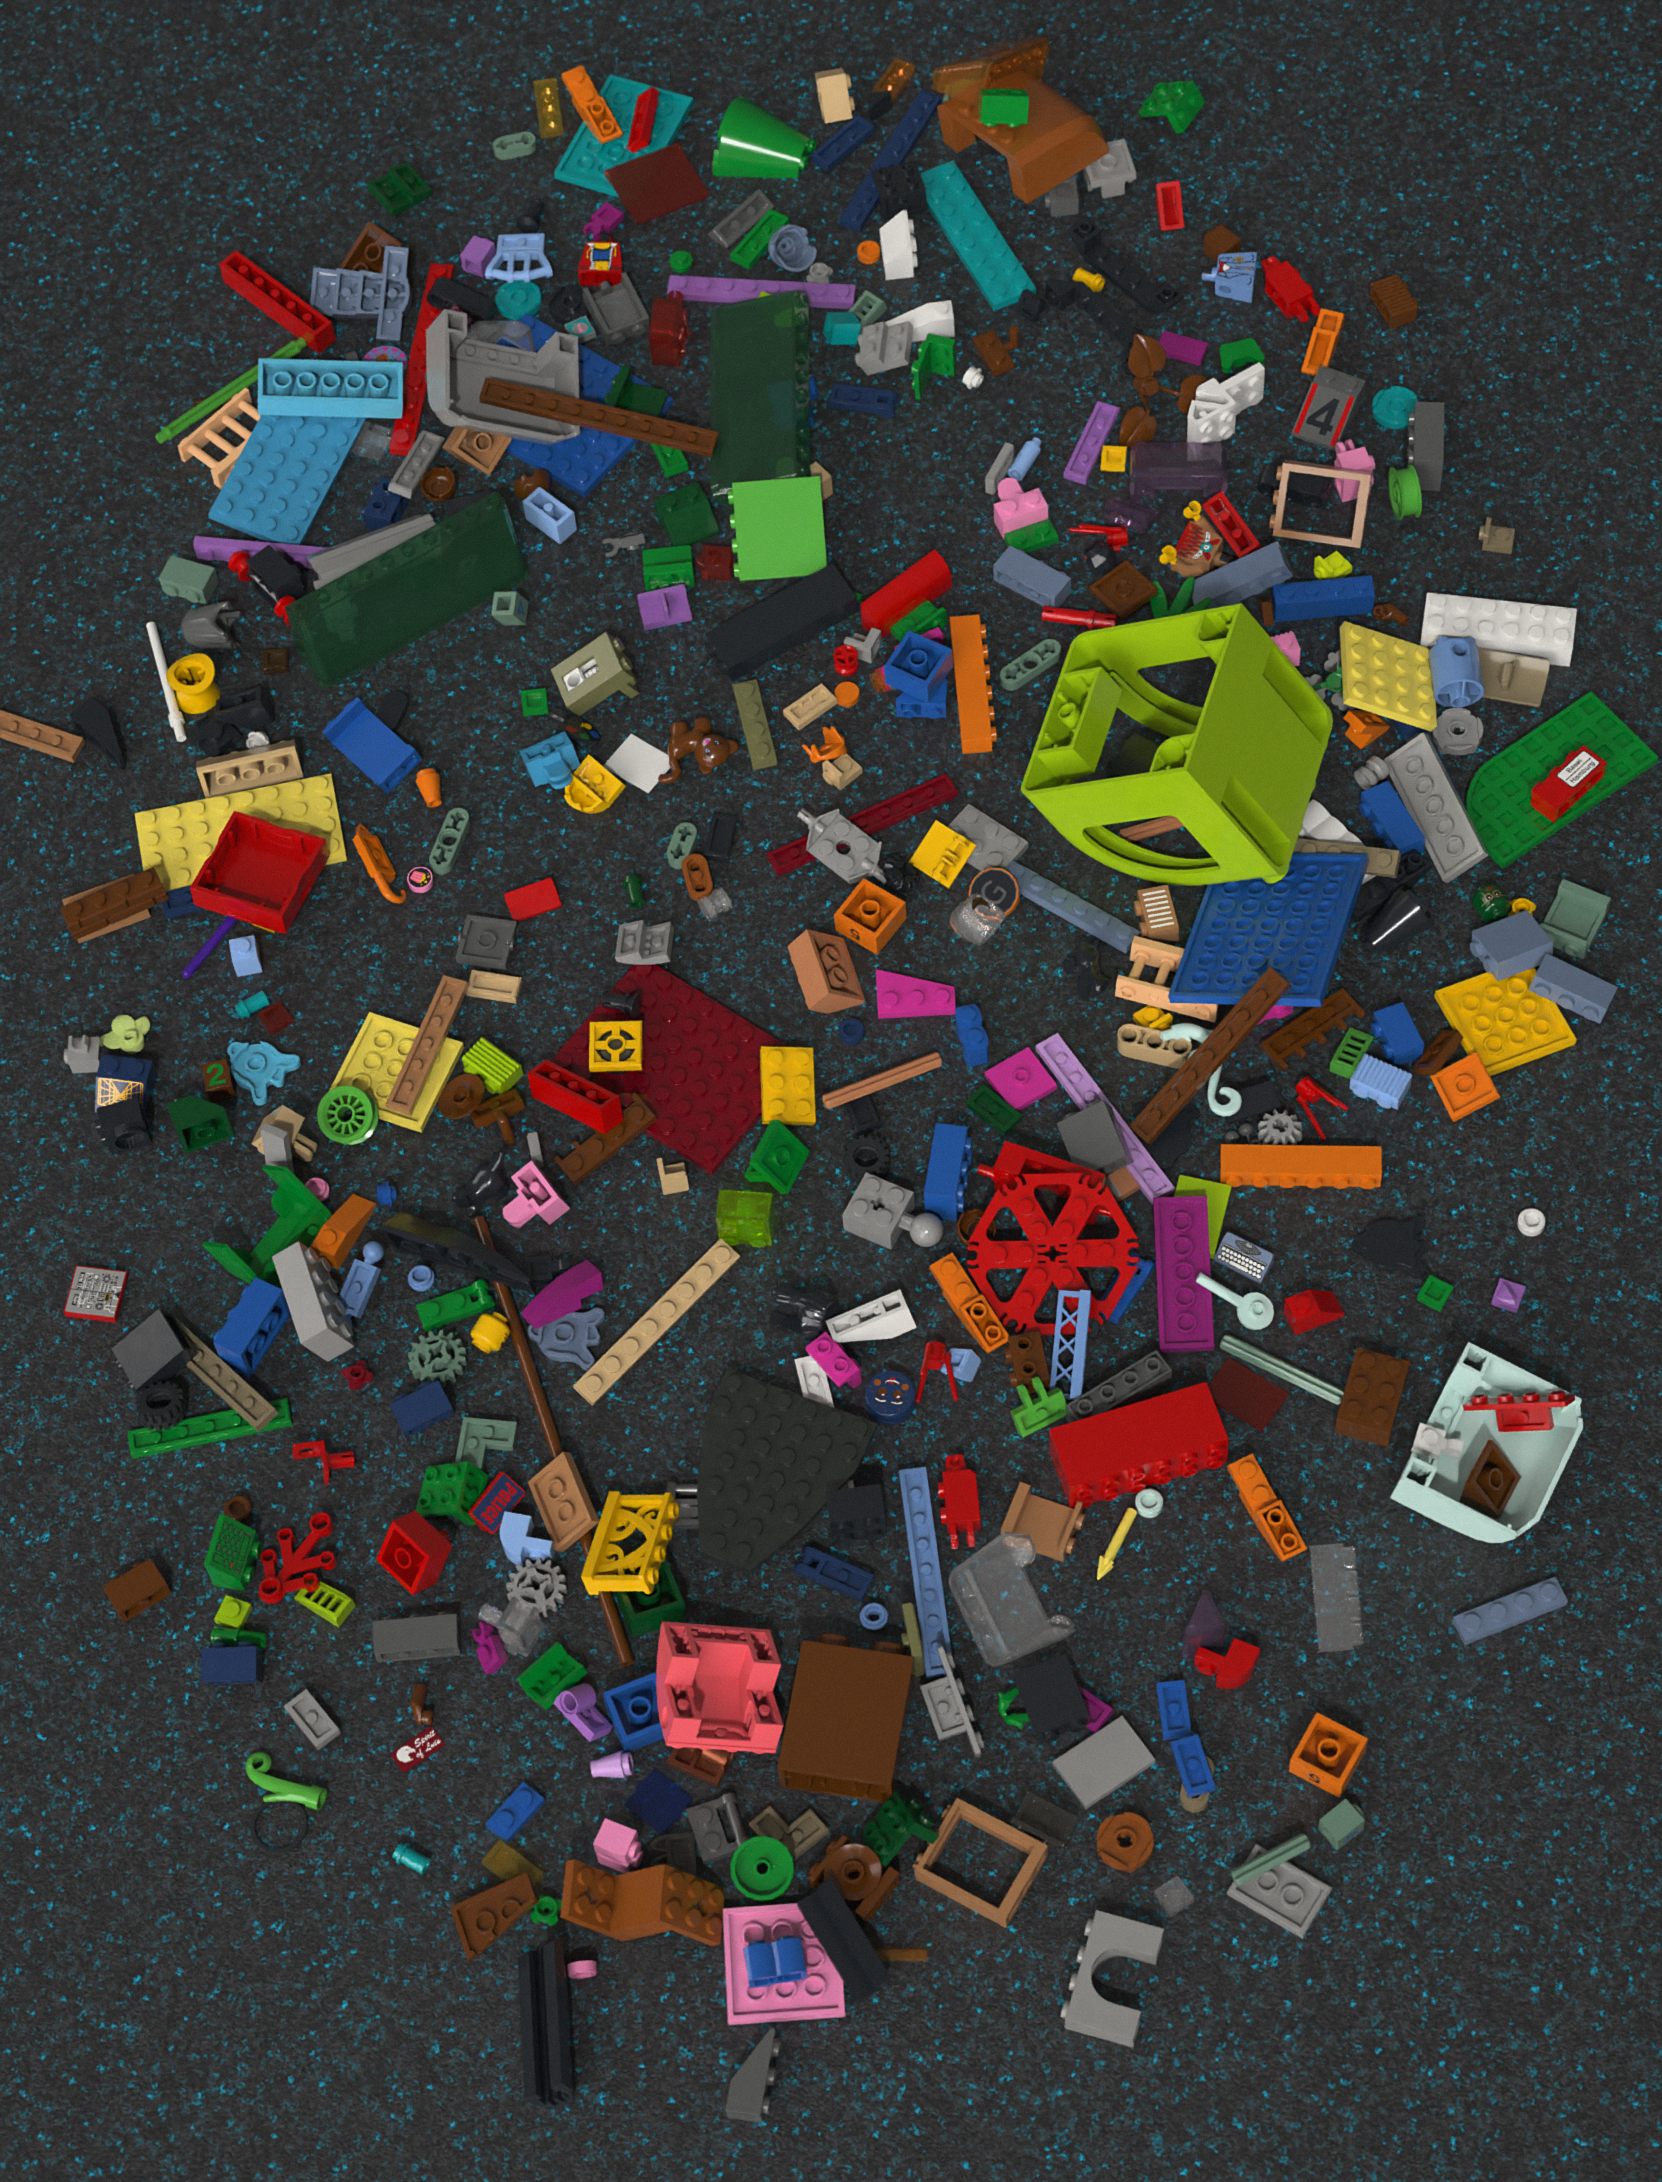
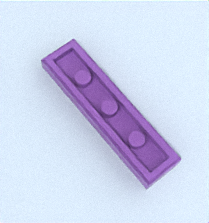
[1063,401,1120,485]

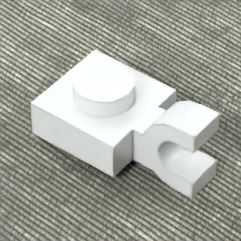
[1411,1423,1464,1460]

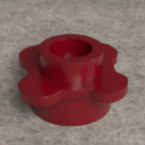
[342,1360,373,1390]

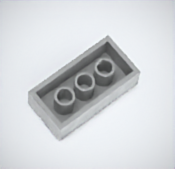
[272,1241,355,1362]

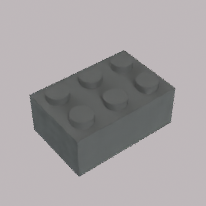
[1407,402,1445,491]

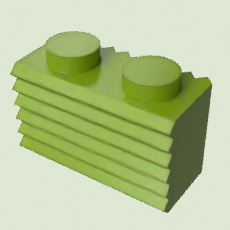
[462,1037,523,1094]

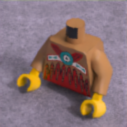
[1159,501,1233,578]

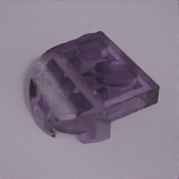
[1103,496,1160,533]

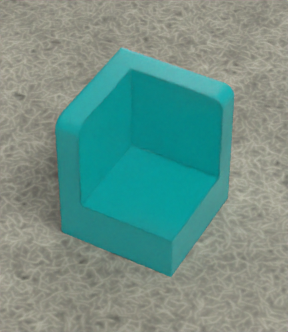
[823,312,861,345]

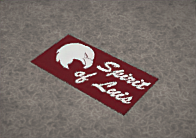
[390,1726,445,1773]

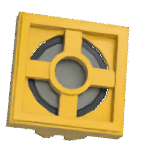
[589,1020,644,1075]

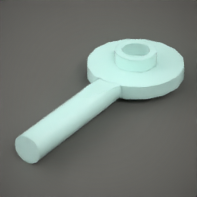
[1195,1272,1274,1330]

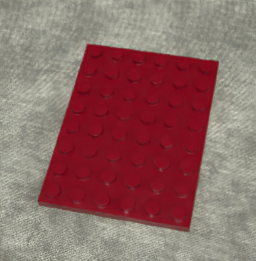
[551,964,788,1176]

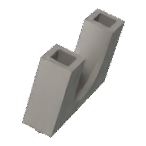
[1061,1910,1164,2048]

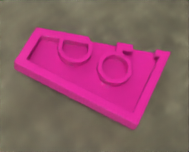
[876,969,956,1019]

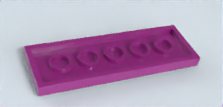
[1153,1196,1214,1353]

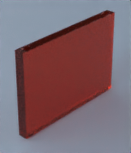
[1208,1358,1289,1432]

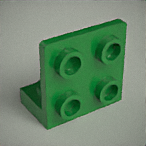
[911,333,957,400]
[642,545,695,592]
[416,1461,488,1526]

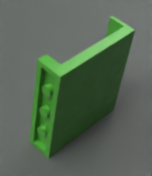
[728,476,827,583]

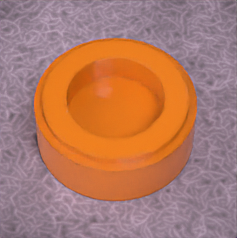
[857,241,881,264]
[834,682,860,707]

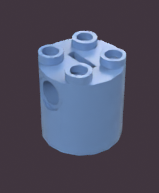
[1429,636,1484,708]

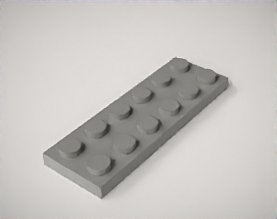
[1383,732,1489,883]

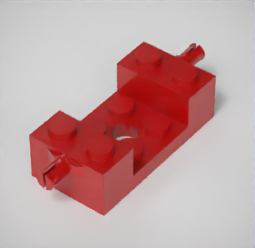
[977,1141,1113,1225]

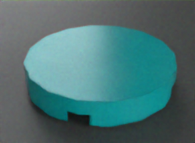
[495,280,542,320]
[1372,386,1419,429]

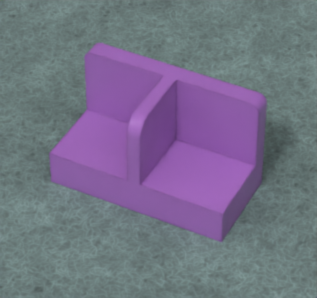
[637,584,692,631]

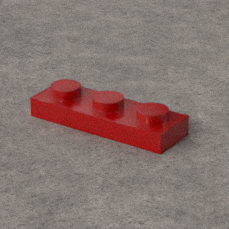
[627,86,659,153]

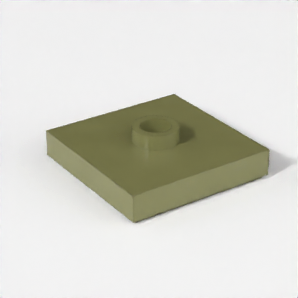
[901,1603,925,1677]

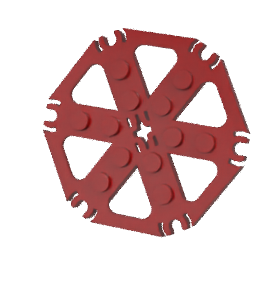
[967,1173,1140,1336]

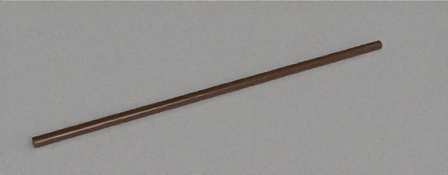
[473,1216,634,1667]

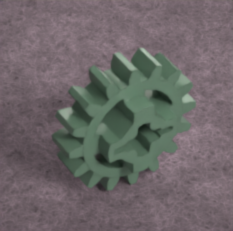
[408,1330,467,1387]

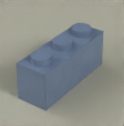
[993,546,1071,608]
[1529,953,1618,1024]

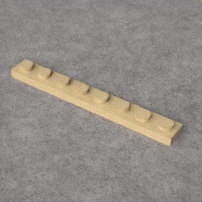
[573,1239,740,1406]

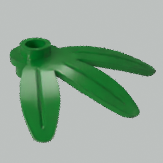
[1150,576,1212,619]

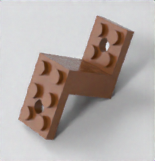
[560,1859,725,1946]

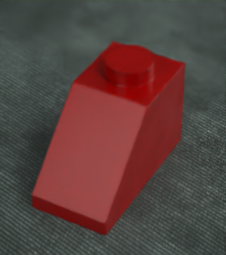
[1284,1289,1344,1335]

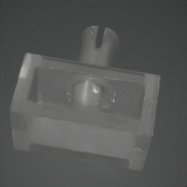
[478,1596,544,1657]

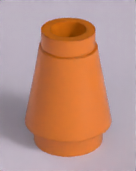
[415,768,442,808]

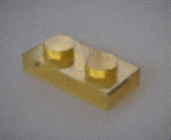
[481,1839,544,1887]

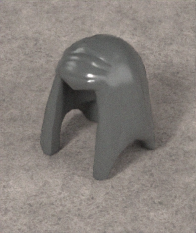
[181,601,242,649]

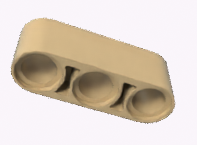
[1117,1024,1192,1069]

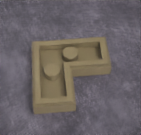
[748,1806,829,1861]

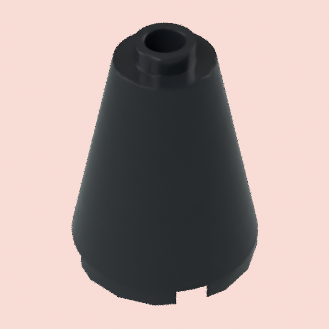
[1361,885,1435,954]

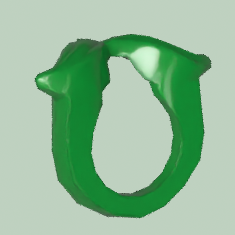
[998,1688,1030,1729]

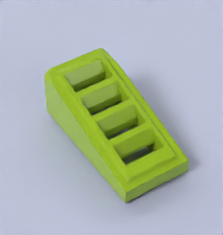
[294,1580,355,1628]

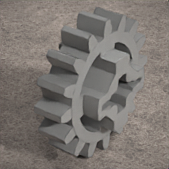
[506,1558,567,1619]

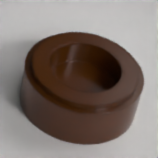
[224,1495,253,1524]

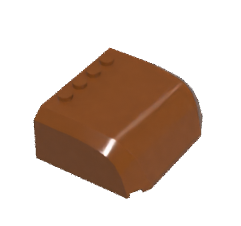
[937,67,1109,204]

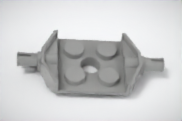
[797,808,887,885]

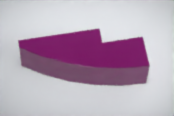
[522,1260,603,1329]

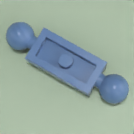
[338,1241,384,1328]

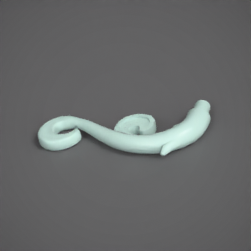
[1160,1023,1242,1116]

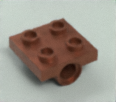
[667,1747,737,1788]

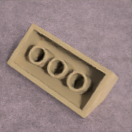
[196,739,303,799]

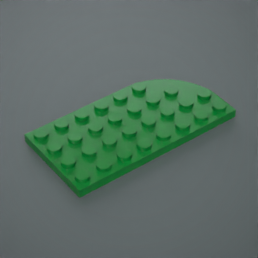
[1466,691,1659,869]

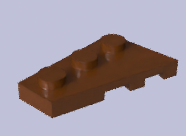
[450,1873,539,1962]

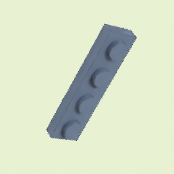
[1452,1577,1568,1645]

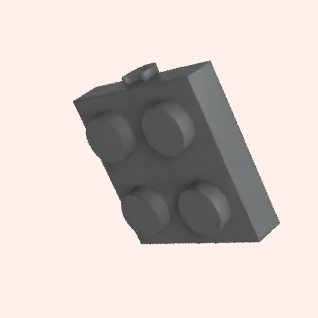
[456,914,518,970]

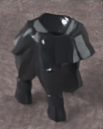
[768,1282,839,1341]

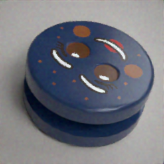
[865,1371,916,1425]

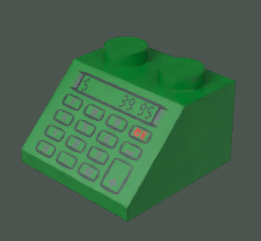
[204,1514,262,1591]

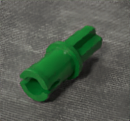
[211,1626,268,1649]

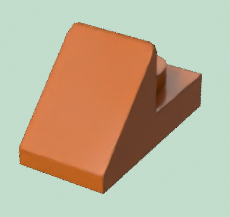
[1344,710,1390,749]

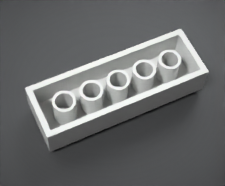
[1420,592,1577,667]

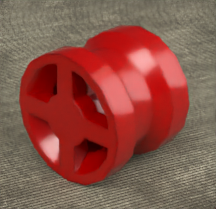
[833,645,859,676]

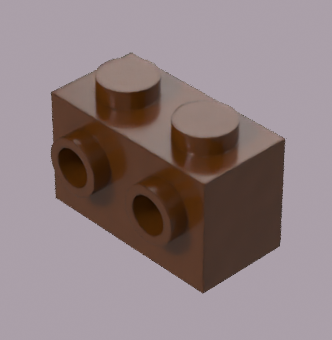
[1004,1331,1050,1396]

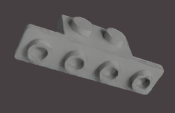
[920,1646,984,1758]

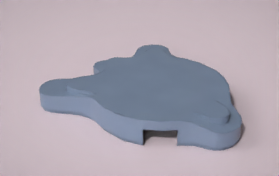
[528,1308,605,1371]

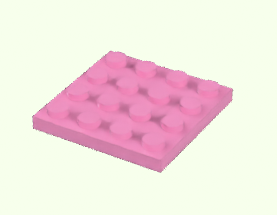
[723,1903,845,2025]

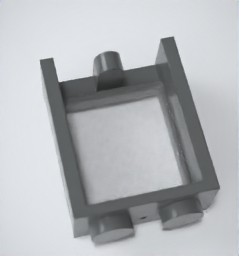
[583,272,649,346]

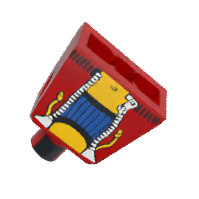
[578,234,623,286]

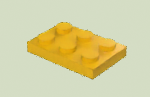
[760,1046,816,1125]

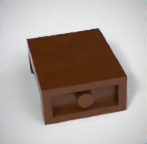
[809,1834,900,1927]

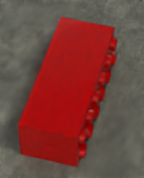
[1049,1382,1229,1509]

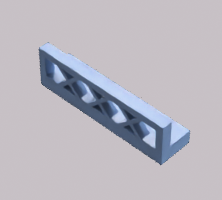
[1050,1290,1092,1401]

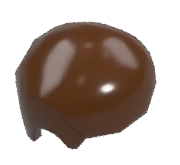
[420,466,457,503]
[513,469,550,500]
[956,1209,997,1247]

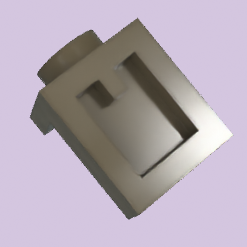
[1478,517,1515,554]

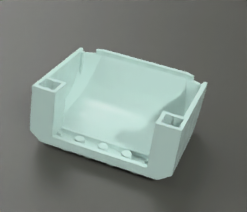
[1390,1342,1583,1543]

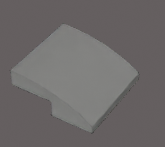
[615,920,674,965]

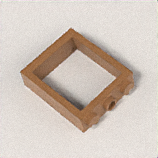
[1269,460,1373,548]
[913,1798,1048,1928]

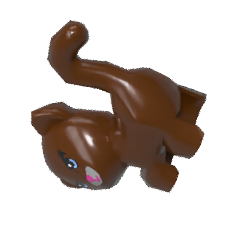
[658,718,738,784]

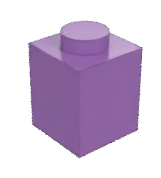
[460,235,496,278]

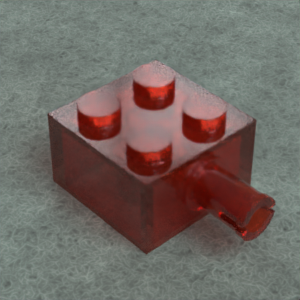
[648,291,690,367]

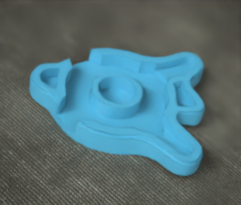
[227,1041,301,1106]

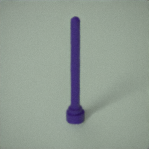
[182,916,238,978]

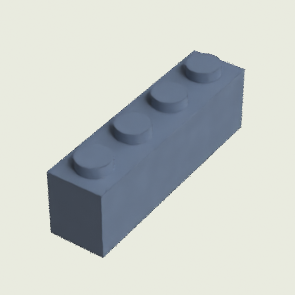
[1192,541,1293,609]

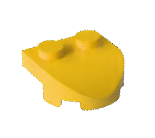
[564,754,626,813]

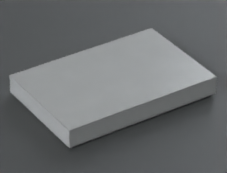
[1052,1716,1155,1810]
[1227,1844,1332,1939]

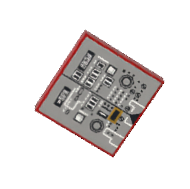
[63,1265,129,1323]

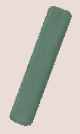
[1231,1833,1310,1885]

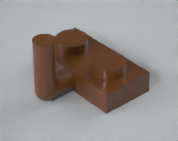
[972,326,1019,377]
[469,1089,525,1145]

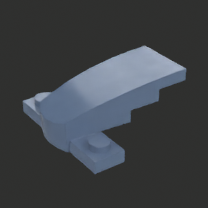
[310,246,413,343]

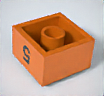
[834,878,907,955]
[1289,1712,1368,1798]

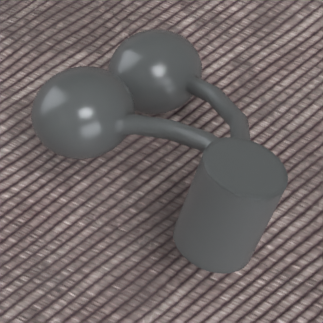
[1225,1123,1261,1145]

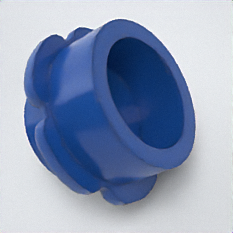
[377,1181,397,1207]

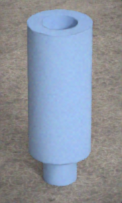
[1007,437,1041,481]

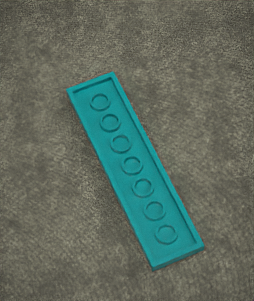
[920,161,1036,311]

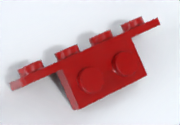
[1463,1391,1575,1432]

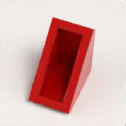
[1155,180,1184,231]

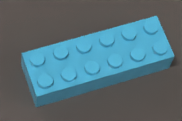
[258,358,403,419]

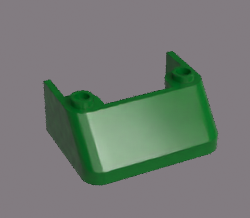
[202,1165,332,1290]

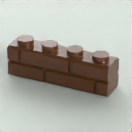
[60,867,169,940]

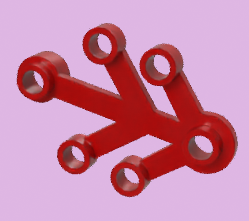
[259,1512,337,1604]

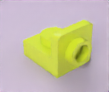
[1314,551,1353,580]

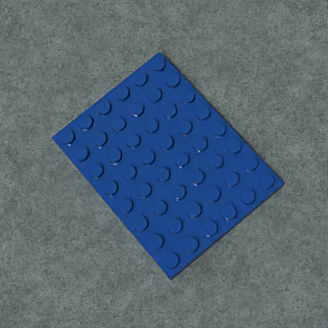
[496,313,674,498]
[1168,853,1369,1007]

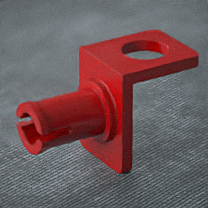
[292,1440,355,1485]

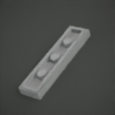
[388,430,445,499]

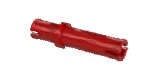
[1042,605,1118,629]

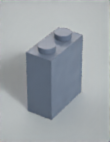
[1470,910,1553,981]

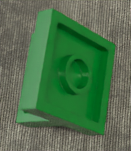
[744,1120,810,1194]

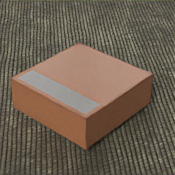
[1105,1167,1139,1203]

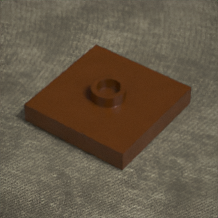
[1089,560,1159,621]

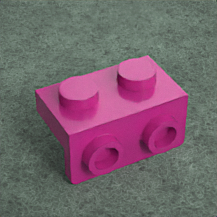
[806,1332,862,1389]

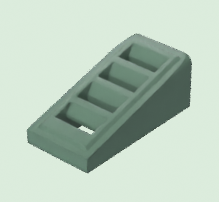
[848,290,887,335]

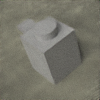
[64,1035,105,1073]

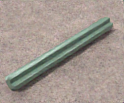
[1220,1334,1344,1405]

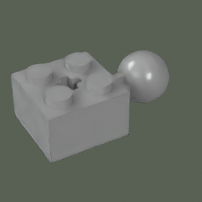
[842,1172,944,1250]

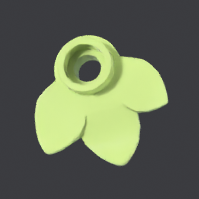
[100,1015,150,1054]

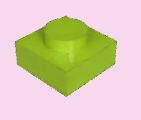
[214,1595,252,1629]

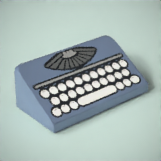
[1213,1232,1274,1284]

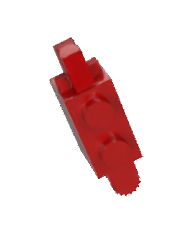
[1261,256,1320,323]
[938,1454,981,1549]

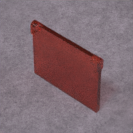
[604,143,710,225]

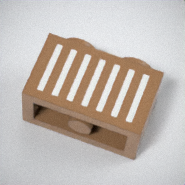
[1133,885,1179,944]

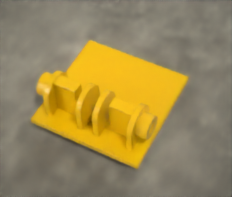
[908,820,977,888]

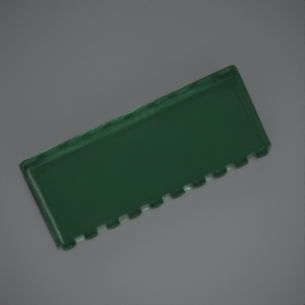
[711,290,811,514]
[285,491,528,688]

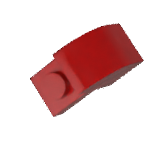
[1194,1638,1260,1689]

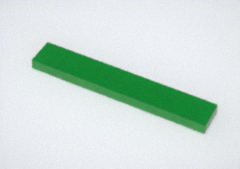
[127,1398,292,1459]

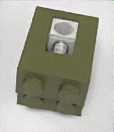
[551,632,639,716]

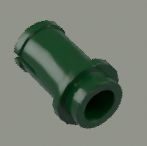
[622,874,646,908]

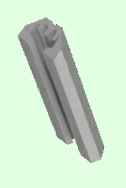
[305,514,441,596]

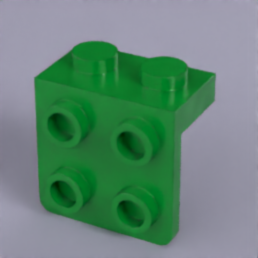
[1138,81,1205,133]

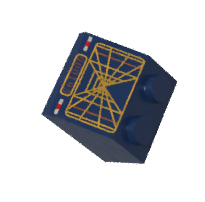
[95,1054,158,1118]

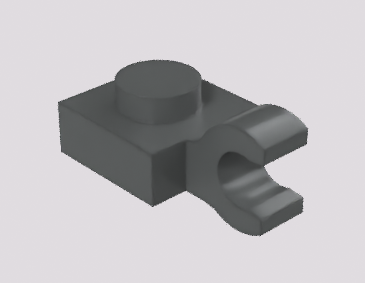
[602,530,645,557]

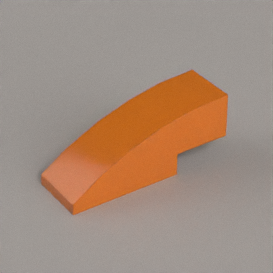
[1301,308,1345,376]

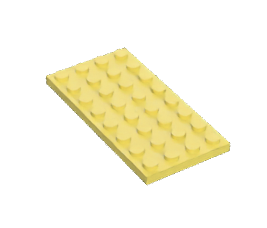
[135,773,347,892]

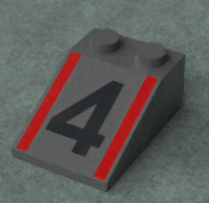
[1291,365,1366,451]

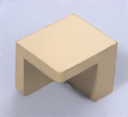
[656,1157,689,1195]

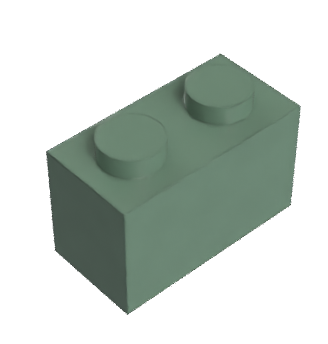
[159,555,219,605]

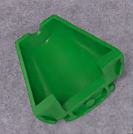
[713,97,817,179]

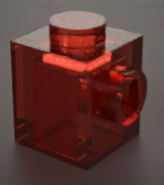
[697,545,734,581]

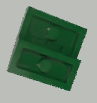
[367,162,432,216]

